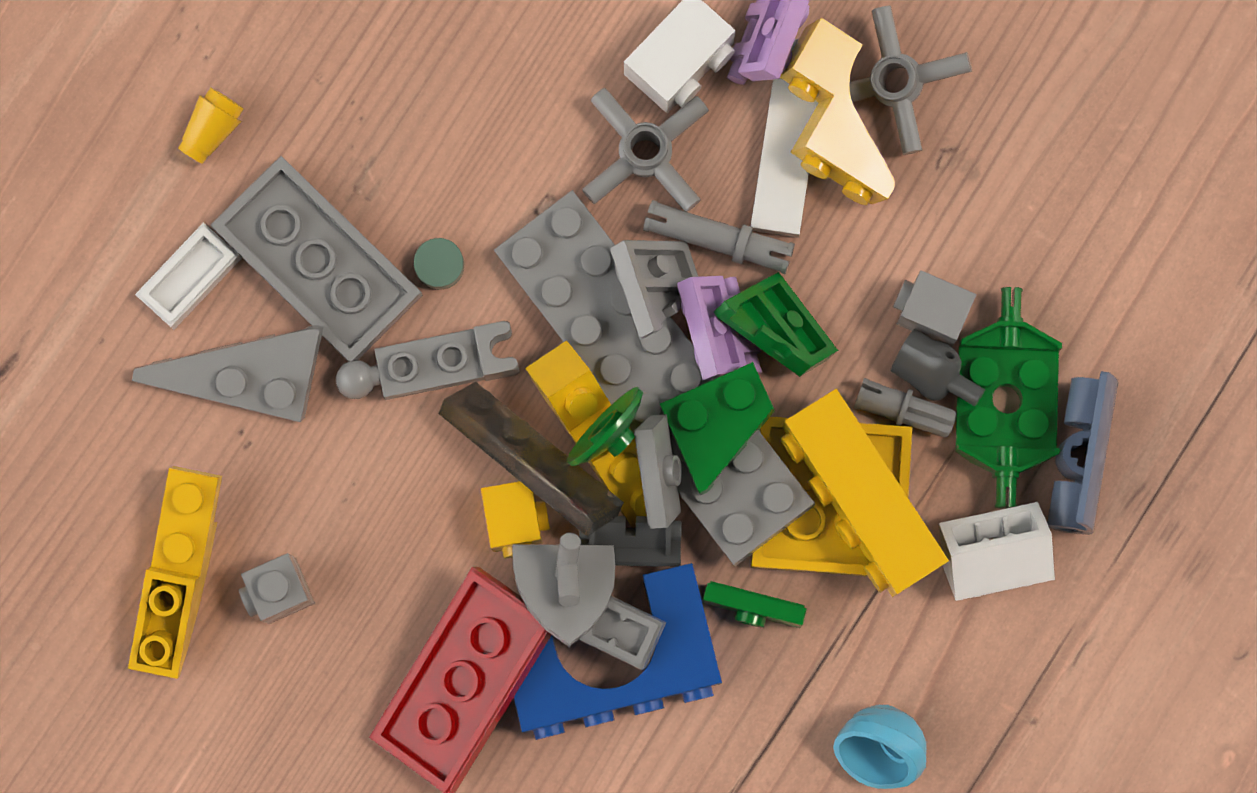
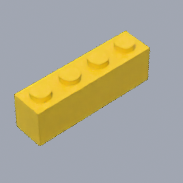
[780,388,949,598]

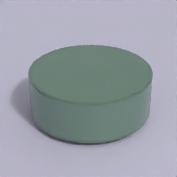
[414,238,464,290]

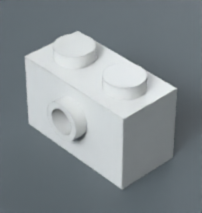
[624,0,735,114]
[939,502,1055,601]

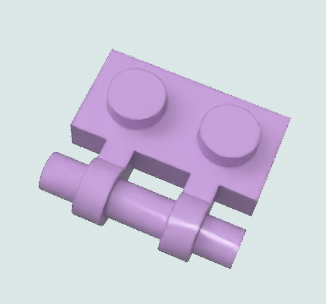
[727,0,810,85]
[677,276,762,380]

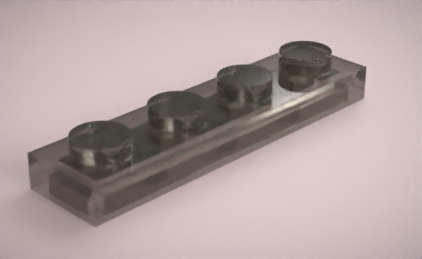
[438,382,624,536]

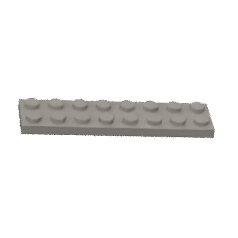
[494,190,815,566]

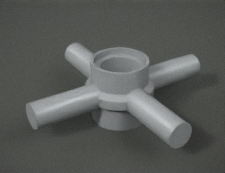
[849,6,972,155]
[582,88,709,212]

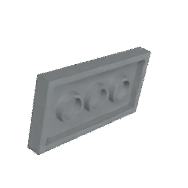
[210,156,423,362]

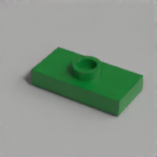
[702,581,807,628]

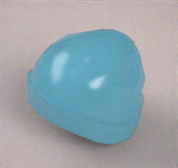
[833,704,927,789]

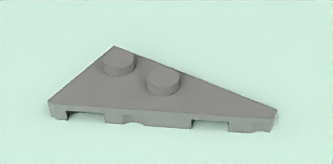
[132,325,323,422]

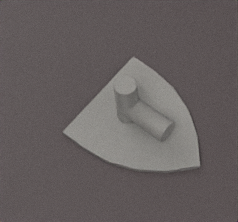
[512,533,615,647]

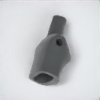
[891,329,985,406]

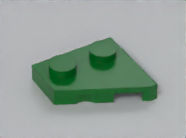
[713,272,839,377]

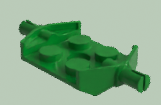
[955,287,1062,509]

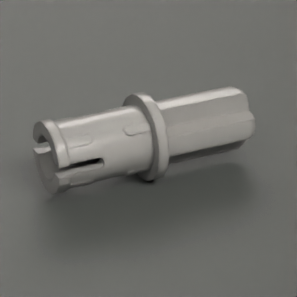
[854,378,956,437]

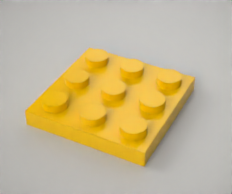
[751,417,913,577]

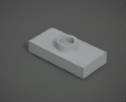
[634,415,682,529]
[579,596,666,670]

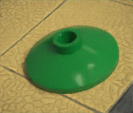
[566,387,643,467]

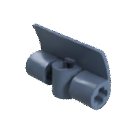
[1047,371,1118,535]

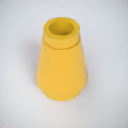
[178,87,244,164]

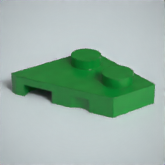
[660,362,775,495]

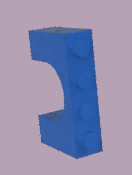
[514,563,722,740]

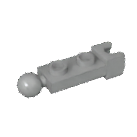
[336,321,520,400]

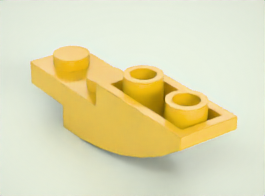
[128,466,222,679]

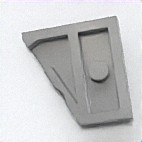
[610,240,698,339]

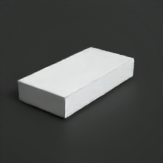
[135,222,242,330]

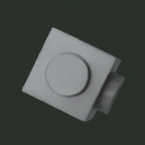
[893,270,977,347]
[239,553,315,624]

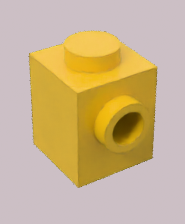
[481,479,550,559]

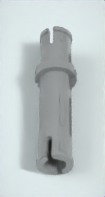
[643,200,795,274]

